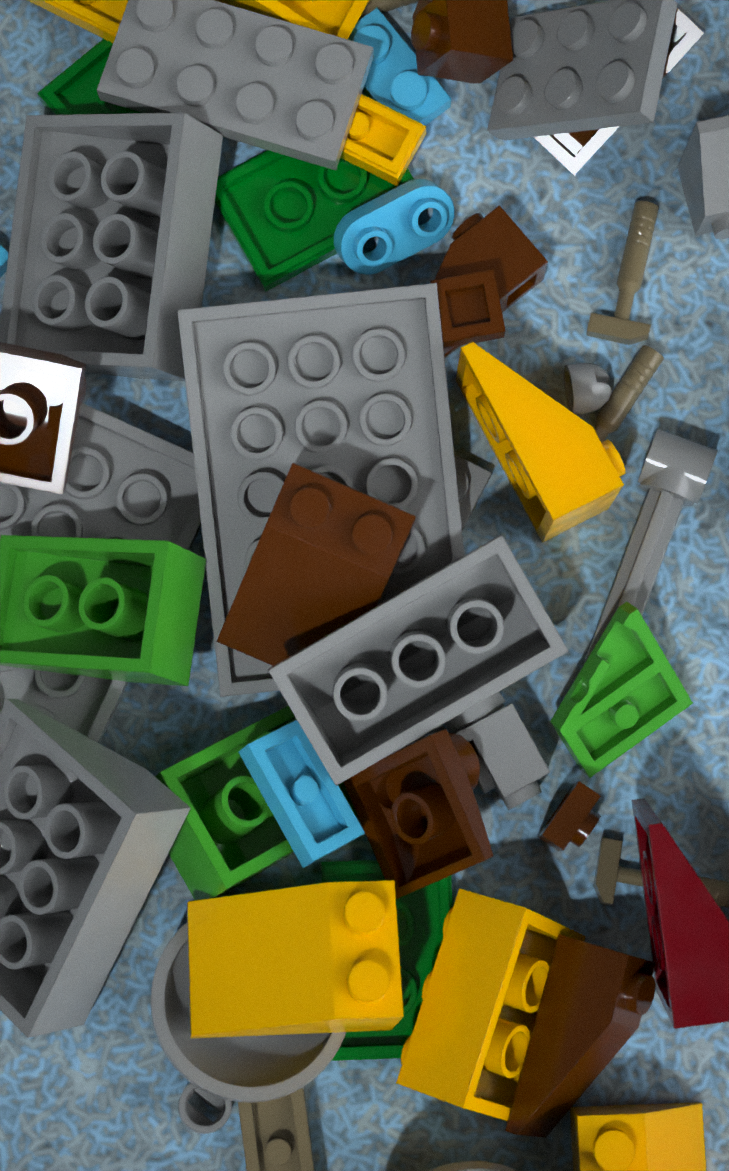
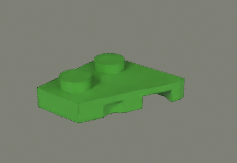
[550,601,693,778]

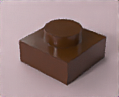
[430,269,506,349]
[537,781,601,851]

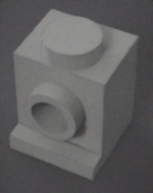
[456,704,550,810]

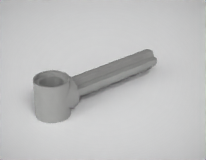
[585,429,718,661]

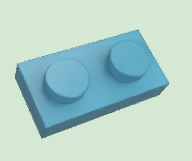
[348,8,451,126]
[238,720,365,868]

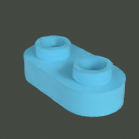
[334,179,455,275]

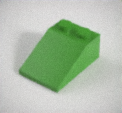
[0,535,206,686]
[155,706,357,900]

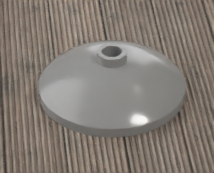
[150,923,346,1103]

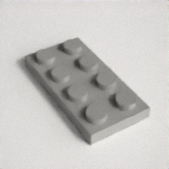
[97,0,374,170]

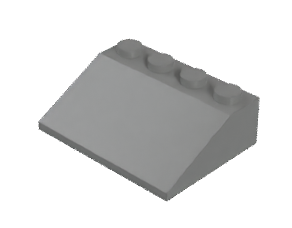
[0,113,223,381]
[0,699,191,1038]

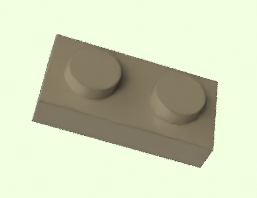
[238,1087,315,1171]

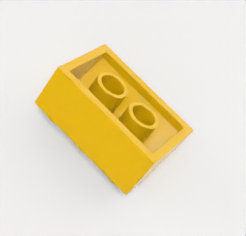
[396,888,586,1121]
[570,1102,706,1171]

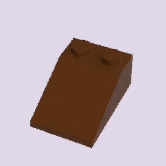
[216,463,416,666]

